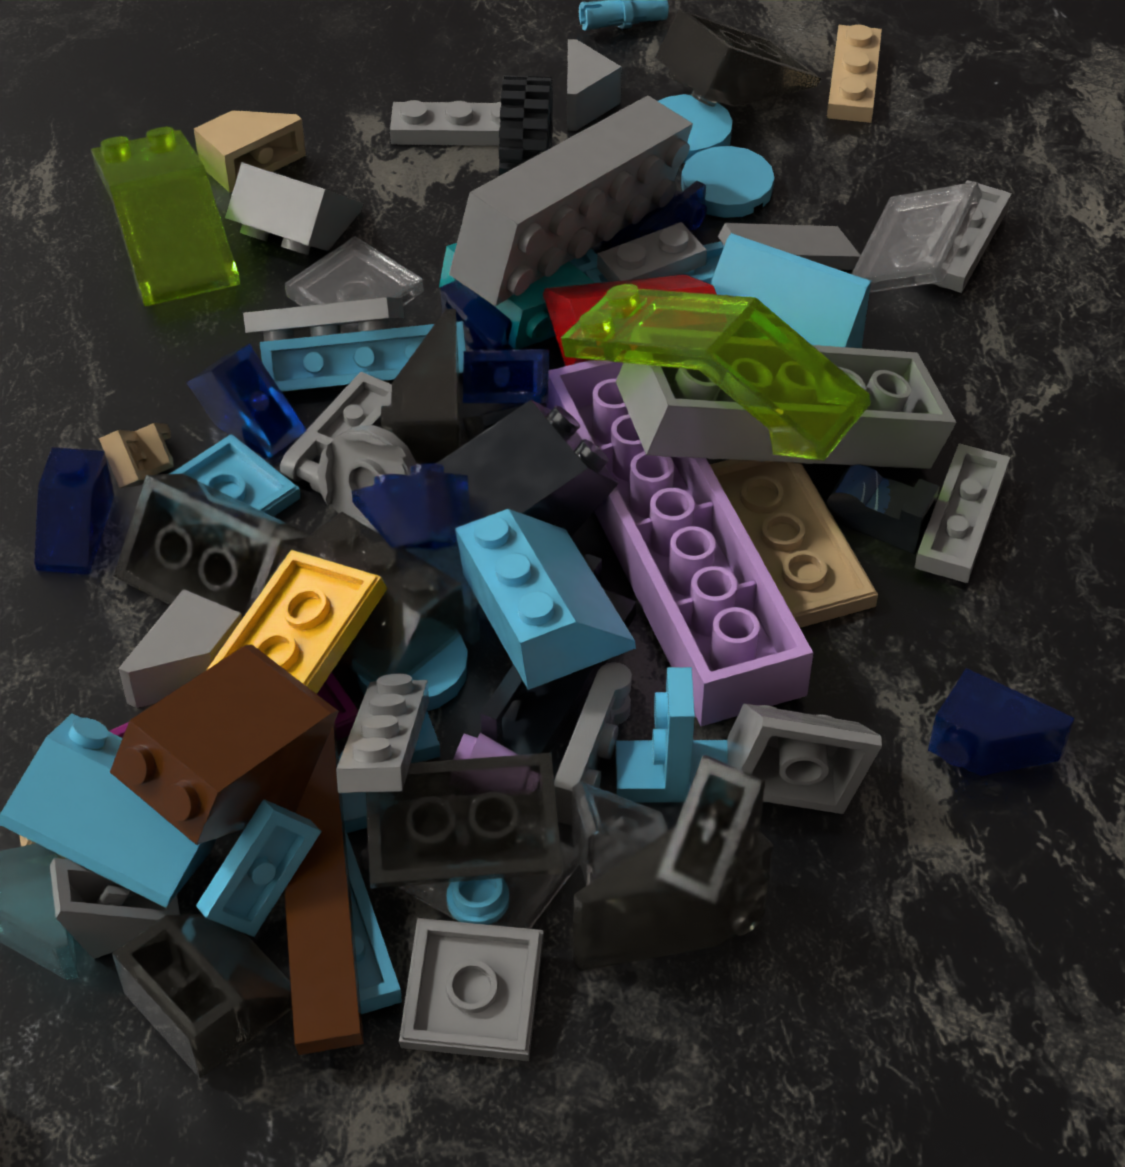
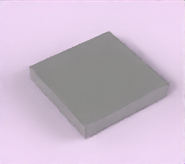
[399,918,544,1061]

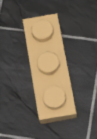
[827,24,882,123]

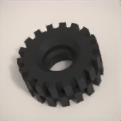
[499,75,553,176]

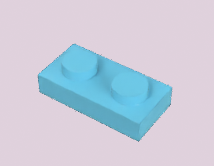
[196,799,322,937]

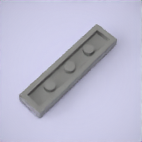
[336,674,429,793]

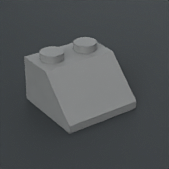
[225,162,363,255]
[727,703,882,814]

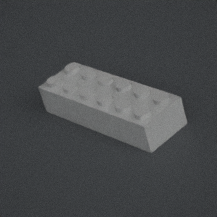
[449,95,693,306]
[616,332,957,469]

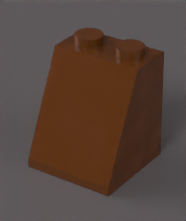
[110,644,339,845]

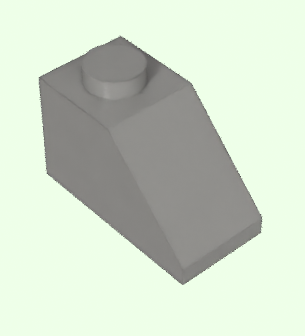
[118,589,242,708]

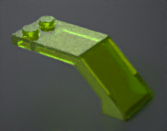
[90,127,240,306]
[561,284,871,461]

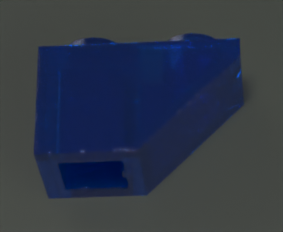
[352,463,471,551]

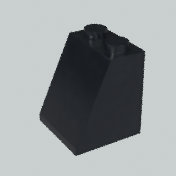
[415,400,619,538]

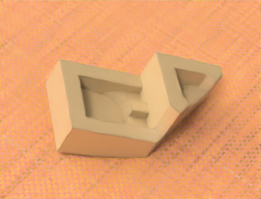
[99,423,174,488]

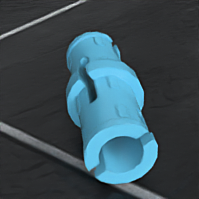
[579,0,669,31]

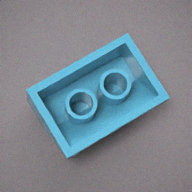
[711,233,871,348]
[455,509,636,690]
[0,714,216,908]

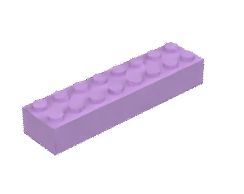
[546,351,813,726]

